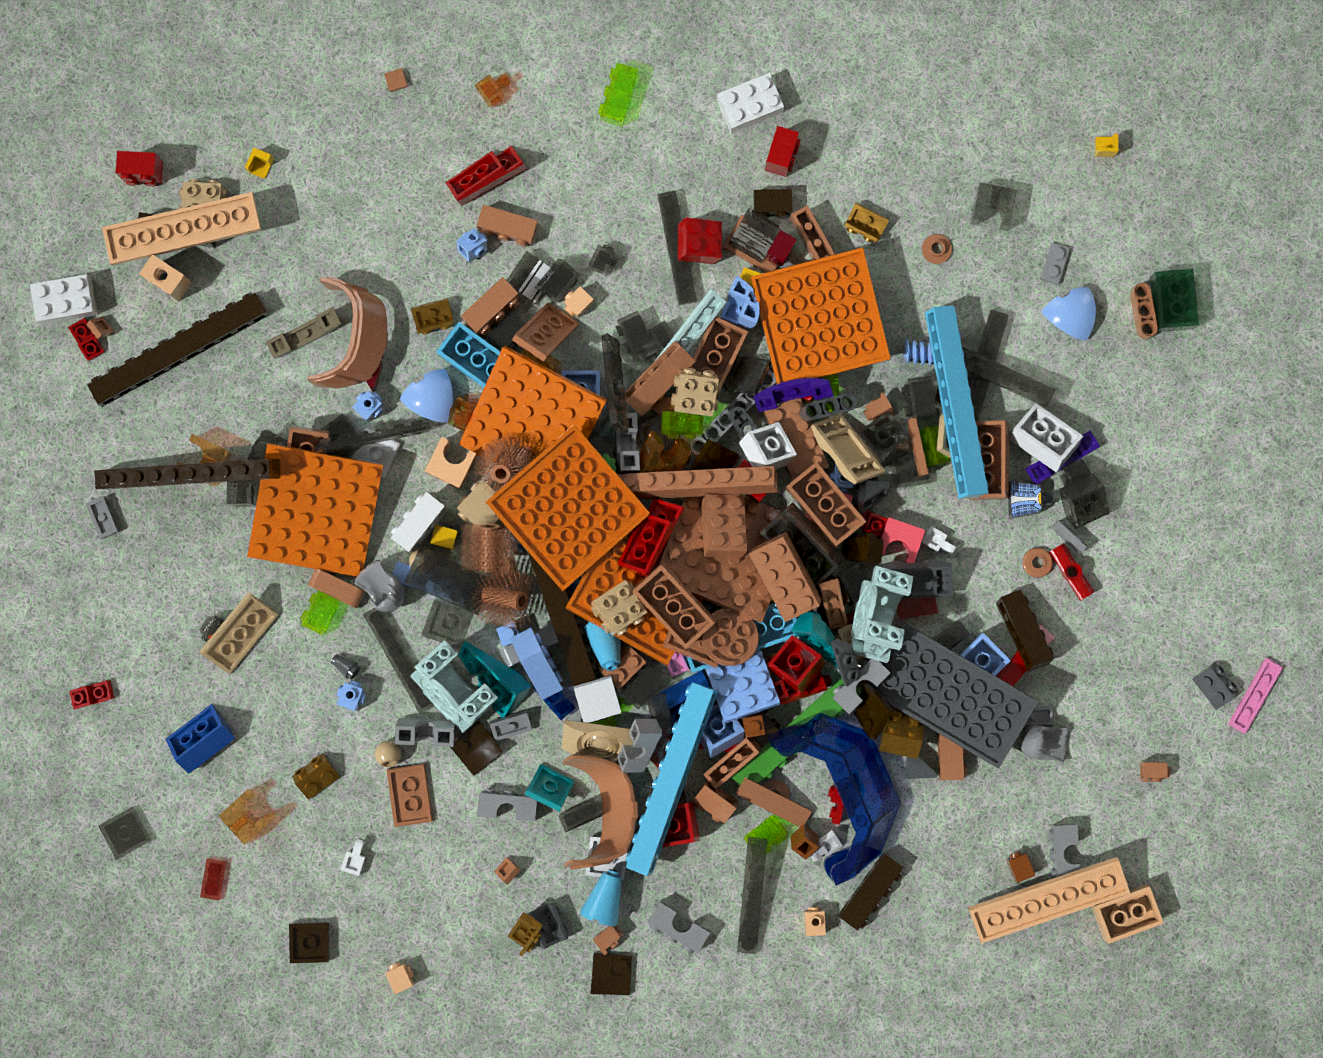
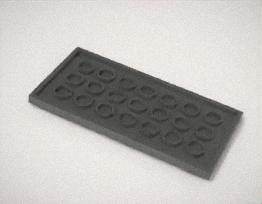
[866,621,1039,769]

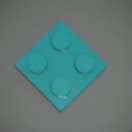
[525,764,575,812]

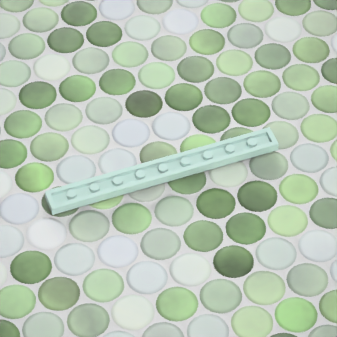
[593,289,726,453]

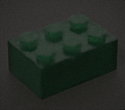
[1150,269,1199,332]

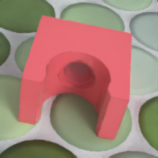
[880,518,925,563]

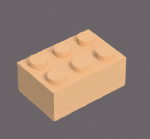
[1091,884,1164,944]

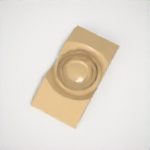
[811,414,885,484]
[562,720,633,763]

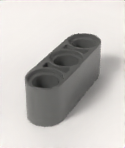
[800,393,857,422]

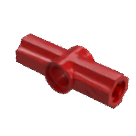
[1049,543,1094,601]

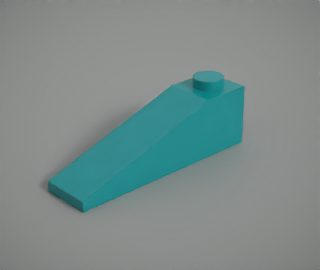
[791,611,838,668]
[458,641,531,717]

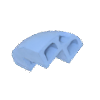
[720,276,760,329]
[1041,287,1096,341]
[400,369,453,423]

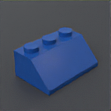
[650,670,718,734]
[165,704,235,774]

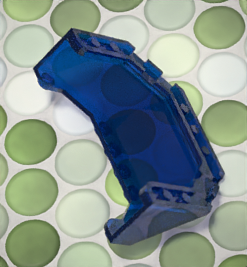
[767,712,901,886]

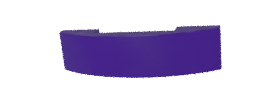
[754,378,834,412]
[1025,430,1100,484]

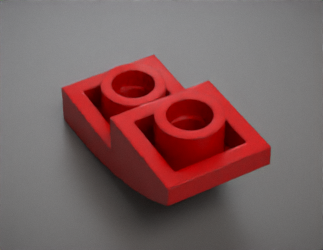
[68,317,105,361]
[853,505,888,536]
[69,680,115,710]
[828,783,843,825]

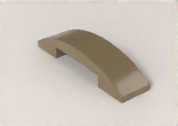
[266,307,342,359]

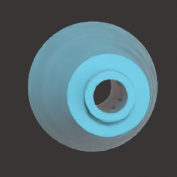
[583,621,621,671]
[580,869,622,926]

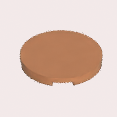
[700,608,759,666]

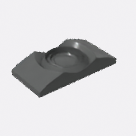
[873,559,953,599]

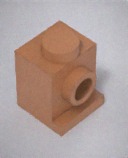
[863,393,894,426]
[1140,762,1170,782]
[593,925,624,955]

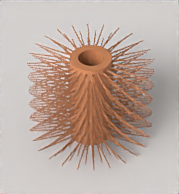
[473,432,538,495]
[460,521,519,575]
[470,570,539,629]

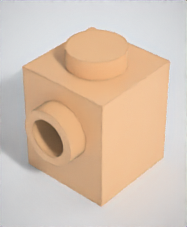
[564,286,594,318]
[804,906,826,936]
[385,962,414,995]

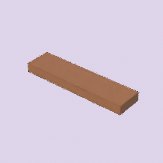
[736,777,812,827]

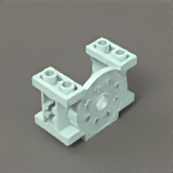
[850,566,913,663]
[410,640,498,733]

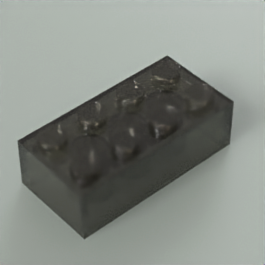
[760,503,846,587]
[404,547,493,615]

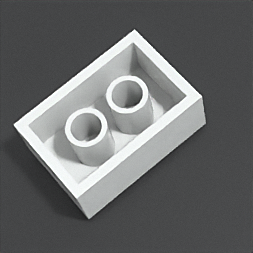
[717,73,784,134]
[30,274,98,325]
[1009,403,1083,473]
[391,492,448,554]

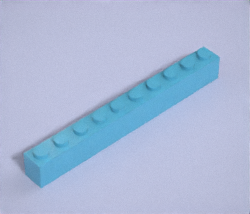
[925,306,988,499]
[626,682,718,876]

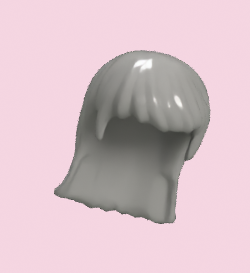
[354,560,405,612]
[1020,725,1068,764]

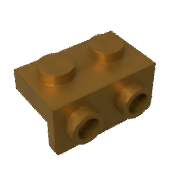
[844,202,890,243]
[411,298,454,335]
[292,753,340,800]
[508,912,543,957]

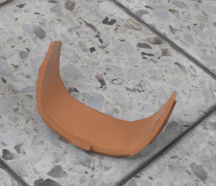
[307,276,388,389]
[563,755,638,870]

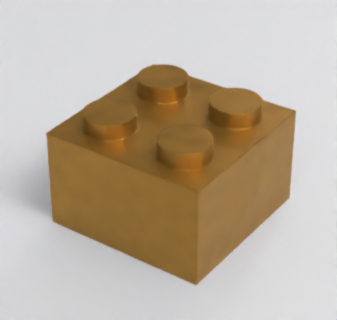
[879,710,924,759]

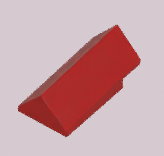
[445,146,527,207]
[617,498,685,578]

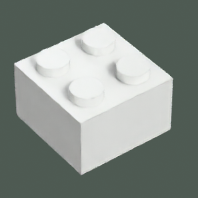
[739,422,797,469]

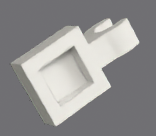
[921,526,956,555]
[810,830,843,862]
[341,839,366,876]

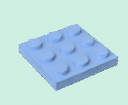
[705,650,780,723]

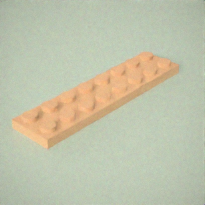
[102,192,262,266]
[968,857,1130,944]

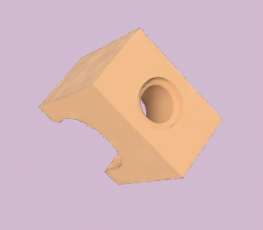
[139,254,192,302]
[425,437,478,490]

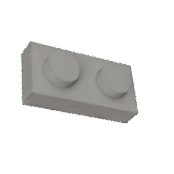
[1040,243,1070,285]
[86,496,119,539]
[1051,521,1087,554]
[490,710,532,741]

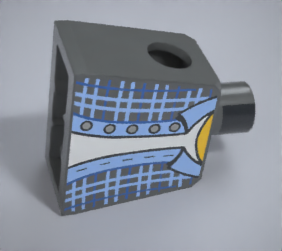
[1008,481,1052,519]

